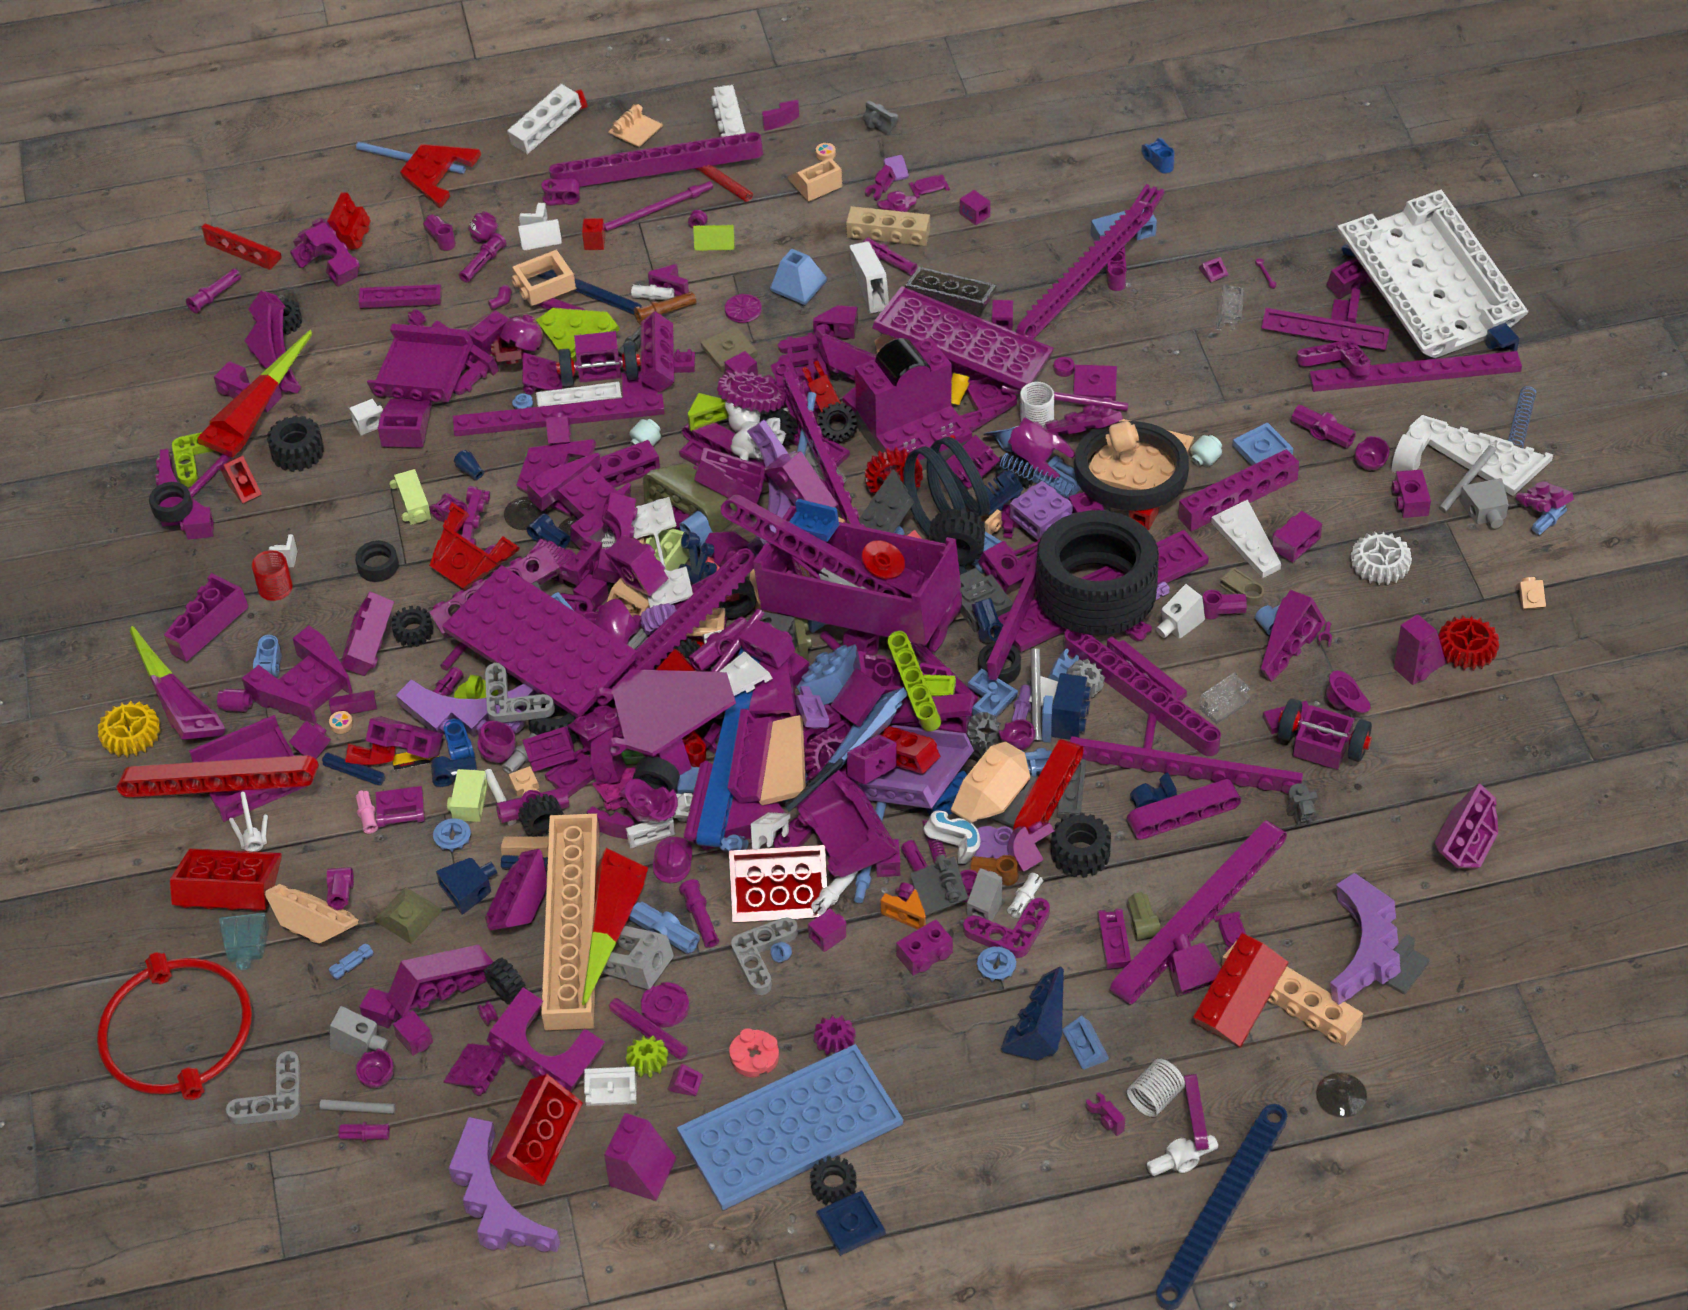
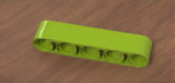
[888,631,941,732]

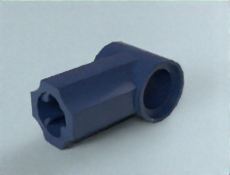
[526,513,570,549]
[971,598,1003,644]
[431,756,477,787]

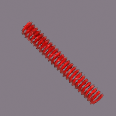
[695,165,753,202]

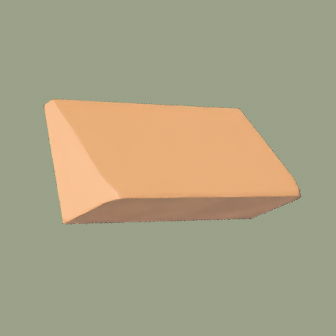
[501,836,549,857]

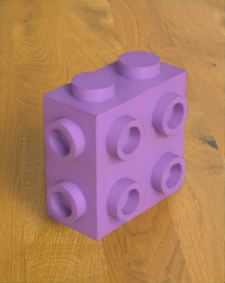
[1010,481,1072,540]

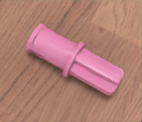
[356,790,378,834]

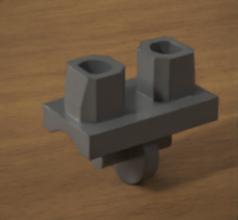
[862,101,899,135]
[1286,784,1318,826]

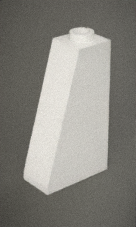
[849,241,889,313]

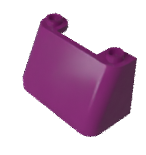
[796,770,899,878]

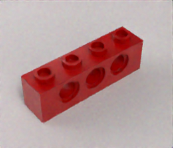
[879,726,941,774]

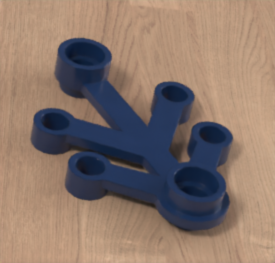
[678,531,717,585]

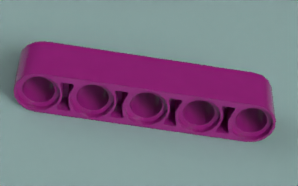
[1126,779,1242,839]

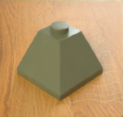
[374,887,442,944]

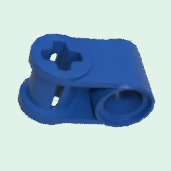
[1141,138,1174,173]
[444,719,475,760]

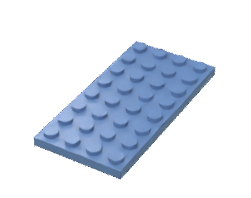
[677,1044,903,1211]

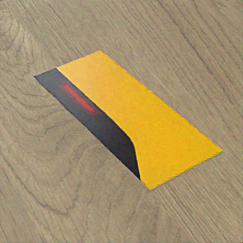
[393,752,439,770]

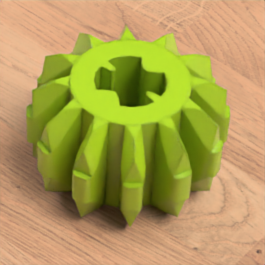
[626,1035,668,1078]

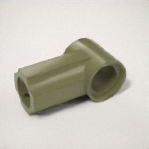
[1127,892,1161,940]

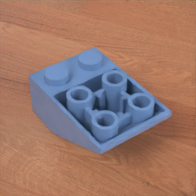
[797,645,857,705]

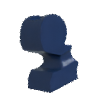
[1130,772,1177,808]

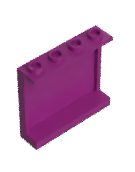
[367,323,473,402]
[189,715,307,822]

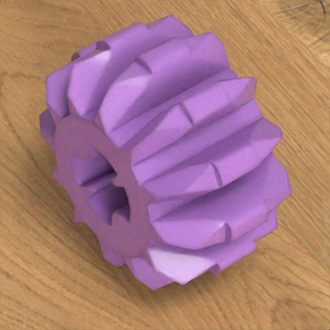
[641,603,676,635]

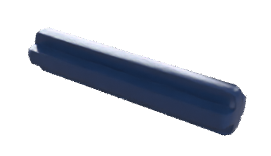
[322,752,385,785]

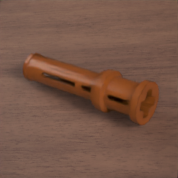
[634,291,696,325]

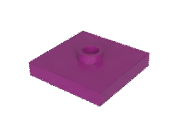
[1074,364,1117,401]

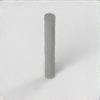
[320,1099,396,1114]

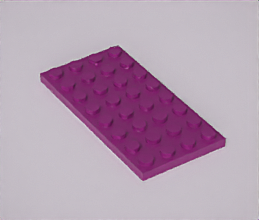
[872,286,1054,391]
[442,565,638,718]

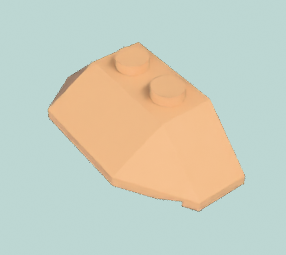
[951,742,1030,823]
[265,884,358,943]

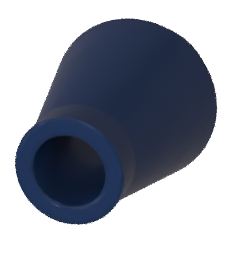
[454,450,484,480]

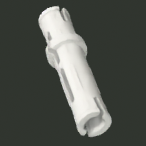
[811,872,858,915]

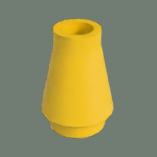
[951,373,970,405]

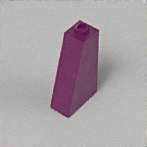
[749,658,798,721]
[693,797,785,850]

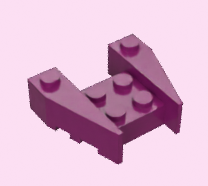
[527,452,631,549]
[242,625,353,724]

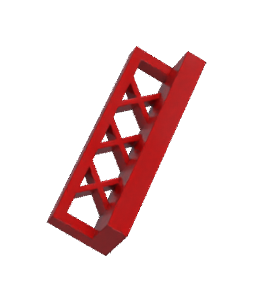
[202,223,282,270]

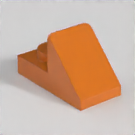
[881,889,926,929]

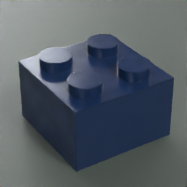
[1052,673,1091,740]

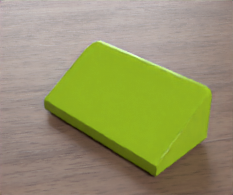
[693,225,735,251]

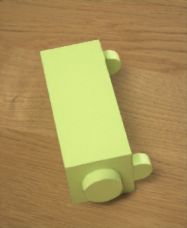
[389,469,431,525]

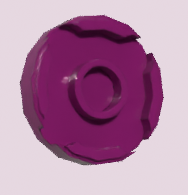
[640,982,690,1028]

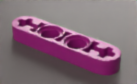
[1184,1074,1209,1151]

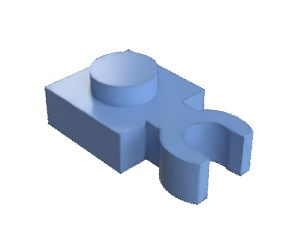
[1048,649,1079,682]

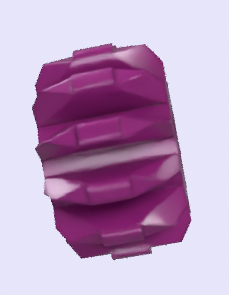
[813,1014,856,1056]

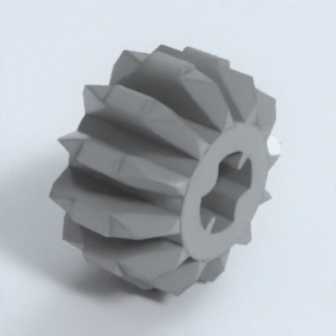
[1066,659,1105,698]

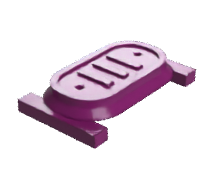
[909,174,950,199]
[1214,911,1247,952]

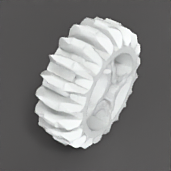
[1351,531,1412,585]

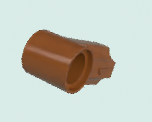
[971,855,1019,886]

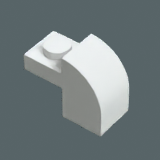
[1391,426,1431,473]

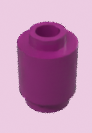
[217,689,253,712]

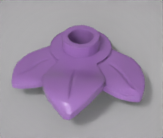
[974,826,1013,858]

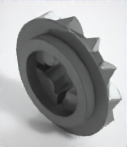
[967,712,1001,749]

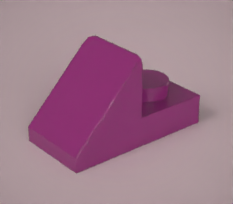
[648,264,689,297]

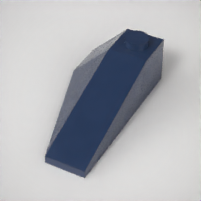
[1001,966,1064,1060]

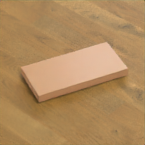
[759,715,806,805]

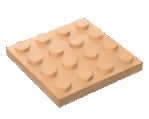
[1089,419,1194,490]

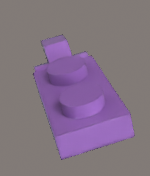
[796,686,829,729]

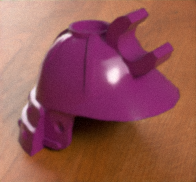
[619,779,678,822]

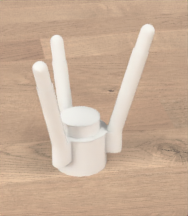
[229,792,268,852]

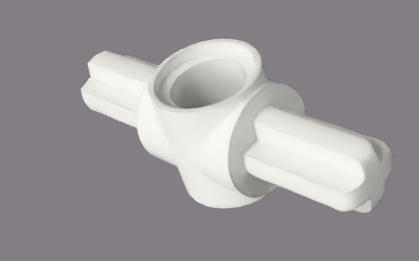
[1147,1135,1218,1176]

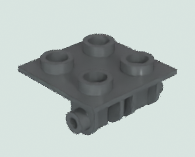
[910,855,969,916]

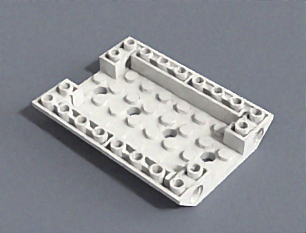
[1337,190,1528,358]

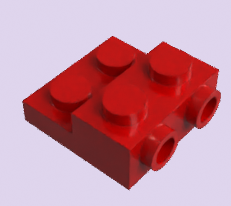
[327,192,371,249]

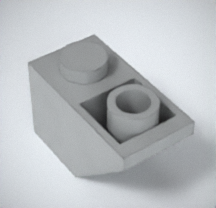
[967,868,1002,921]

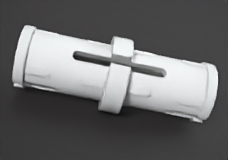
[631,285,674,301]
[1007,873,1043,918]

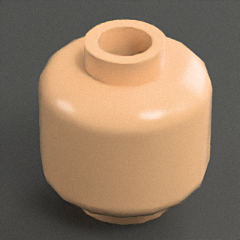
[1106,421,1139,452]

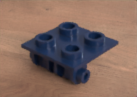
[975,470,1024,515]

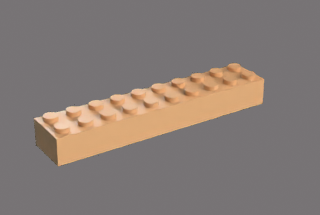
[542,814,600,1030]

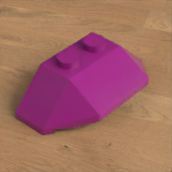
[815,330,887,380]
[1435,783,1498,869]
[485,849,547,930]

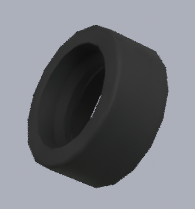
[149,482,193,523]
[355,540,398,582]
[718,578,757,618]
[978,642,1021,684]
[632,756,680,792]

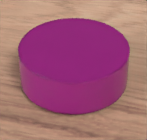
[1054,357,1075,377]

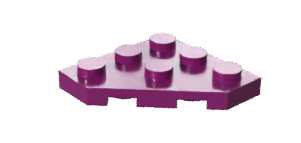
[1043,405,1123,436]

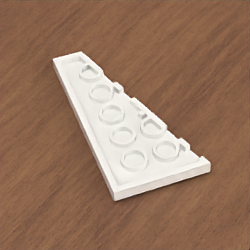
[1409,415,1553,496]

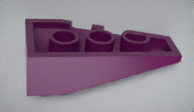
[1261,589,1326,682]

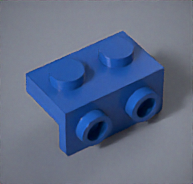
[789,499,839,542]

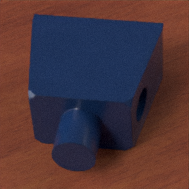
[436,858,497,915]

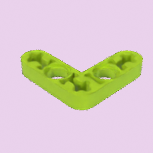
[172,432,215,487]

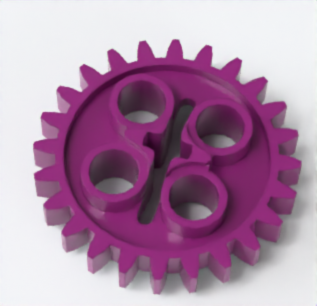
[717,371,786,412]

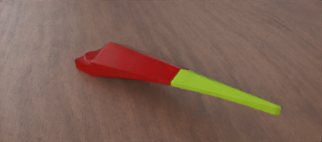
[197,330,312,458]
[582,848,648,1005]

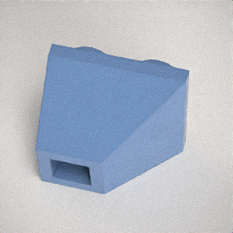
[771,249,827,305]

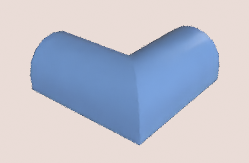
[968,669,1018,718]

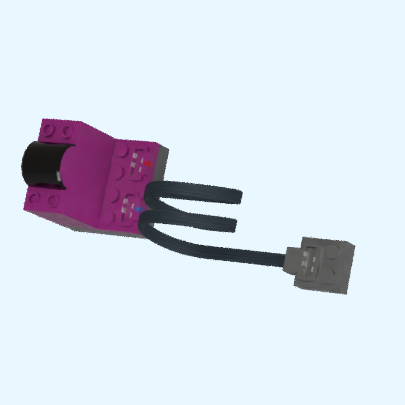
[855,337,1013,632]

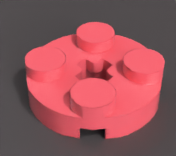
[729,1028,779,1077]

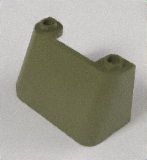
[643,463,737,533]

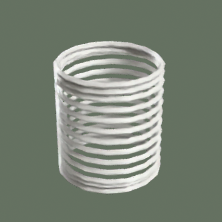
[1020,382,1054,427]
[1127,1059,1185,1117]

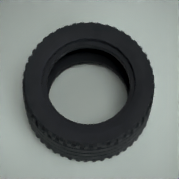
[1036,510,1159,635]

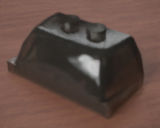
[905,267,997,318]

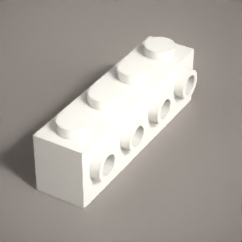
[711,85,745,137]

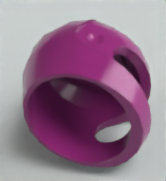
[477,721,516,763]

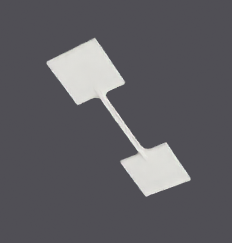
[632,497,693,608]

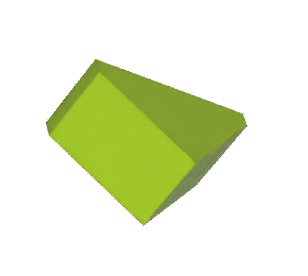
[688,393,729,431]

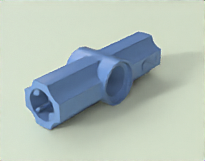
[630,902,700,954]

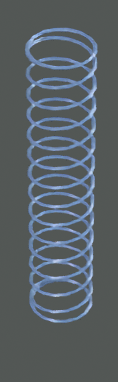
[1508,386,1536,448]
[1000,453,1076,499]

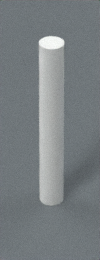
[485,769,516,825]

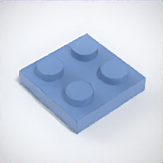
[1232,422,1293,465]

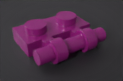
[1516,481,1574,512]

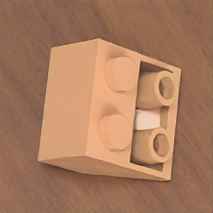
[788,158,842,202]
[607,578,650,628]

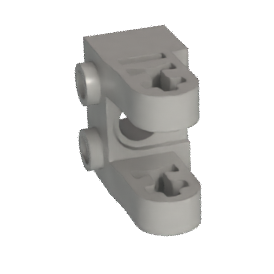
[602,926,674,990]

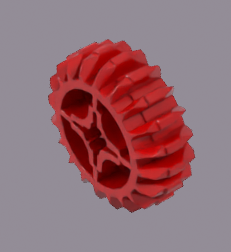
[864,447,923,495]
[1438,615,1499,671]

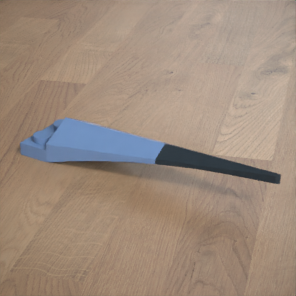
[786,687,908,812]

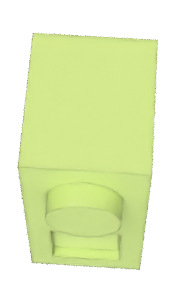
[447,769,488,822]

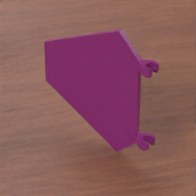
[596,669,736,756]

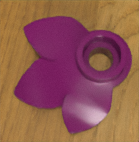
[877,191,917,212]

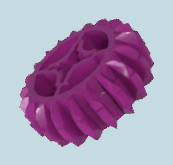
[804,733,852,781]

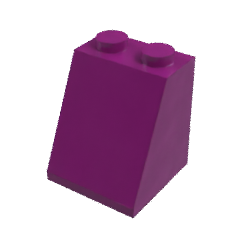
[604,1113,676,1201]

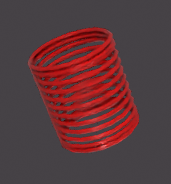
[251,550,293,601]

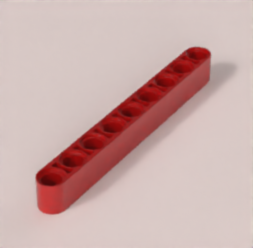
[117,755,319,797]

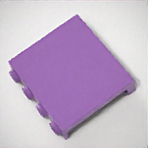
[851,725,974,808]

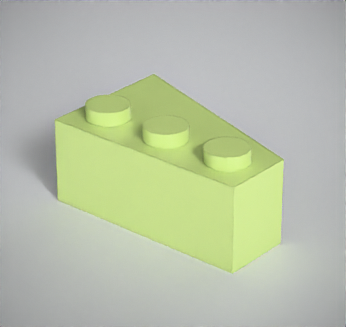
[646,528,690,571]

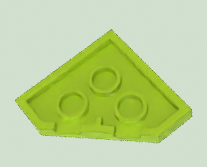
[536,308,620,362]

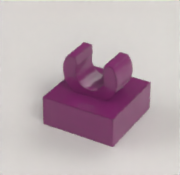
[674,349,695,373]
[701,722,721,754]

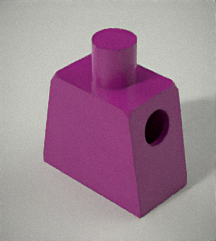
[1168,934,1220,997]

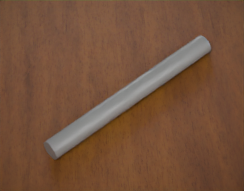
[1439,445,1496,513]
[1031,648,1042,741]

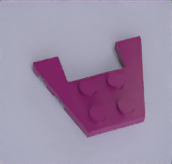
[951,371,1017,432]
[516,439,596,517]

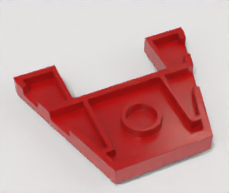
[400,144,481,209]
[429,502,520,591]

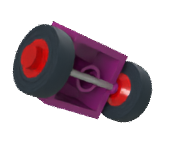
[556,331,641,387]
[1278,698,1372,770]

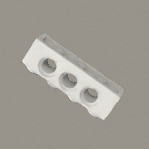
[507,84,581,154]

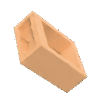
[511,250,576,306]

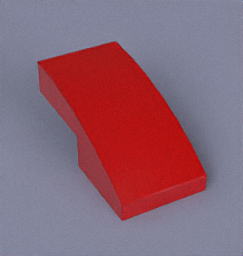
[345,743,395,765]

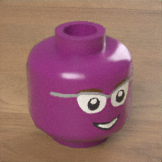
[468,211,498,242]

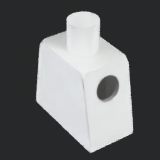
[1156,584,1205,638]

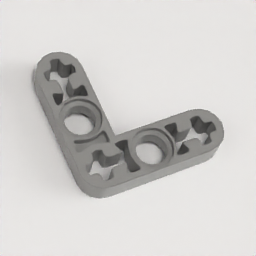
[485,663,555,723]
[731,917,798,995]
[226,1051,301,1124]

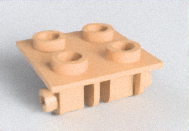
[608,104,663,147]

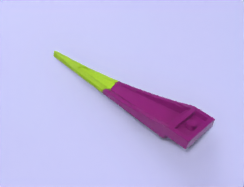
[130,626,225,740]

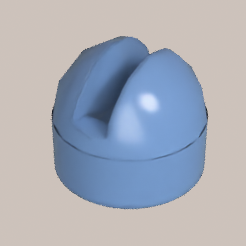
[770,942,792,963]

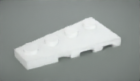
[1211,500,1281,578]
[719,651,773,696]

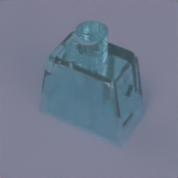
[219,913,269,970]

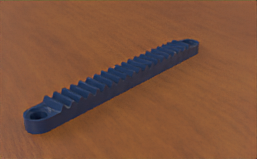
[1156,1104,1287,1310]

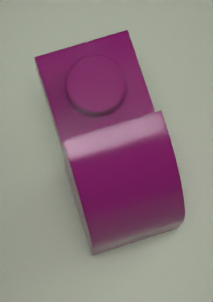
[1008,821,1054,872]

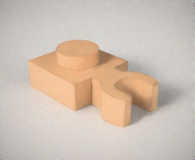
[509,766,539,796]

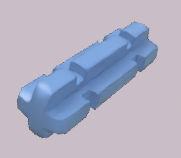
[329,944,373,979]

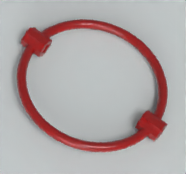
[97,952,252,1101]

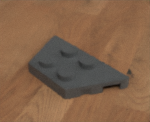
[858,470,914,533]

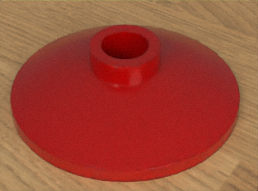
[861,540,905,579]

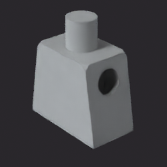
[1460,478,1508,528]
[330,1006,388,1058]

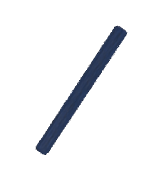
[538,269,642,315]

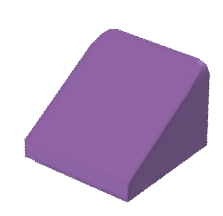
[884,155,909,181]

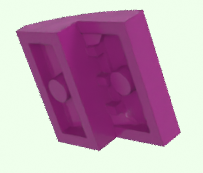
[830,668,886,727]

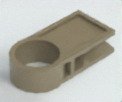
[1220,567,1264,606]

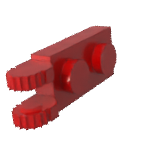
[802,360,841,420]

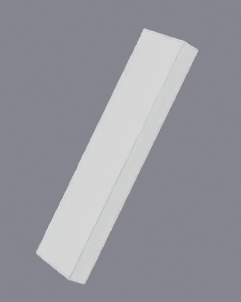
[536,382,621,407]

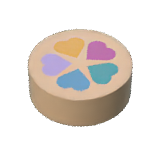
[816,143,836,161]
[329,711,353,734]

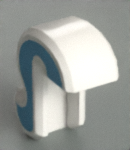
[923,811,981,864]

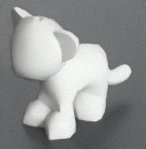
[725,401,786,461]

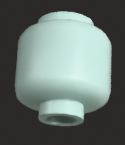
[629,419,661,446]
[1190,435,1222,467]

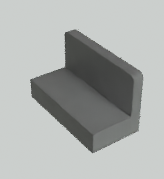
[1384,934,1430,994]

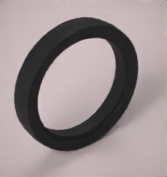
[1074,421,1189,511]

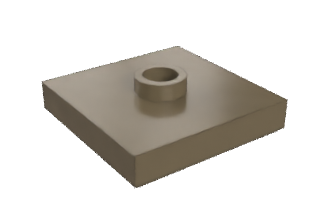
[701,326,757,372]

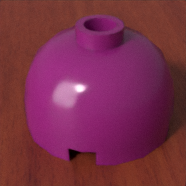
[500,314,543,351]

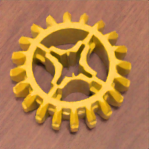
[98,701,160,758]

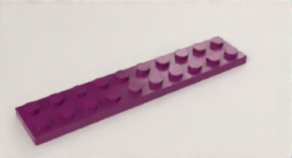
[998,530,1209,652]

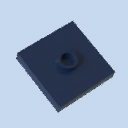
[816,1190,886,1256]

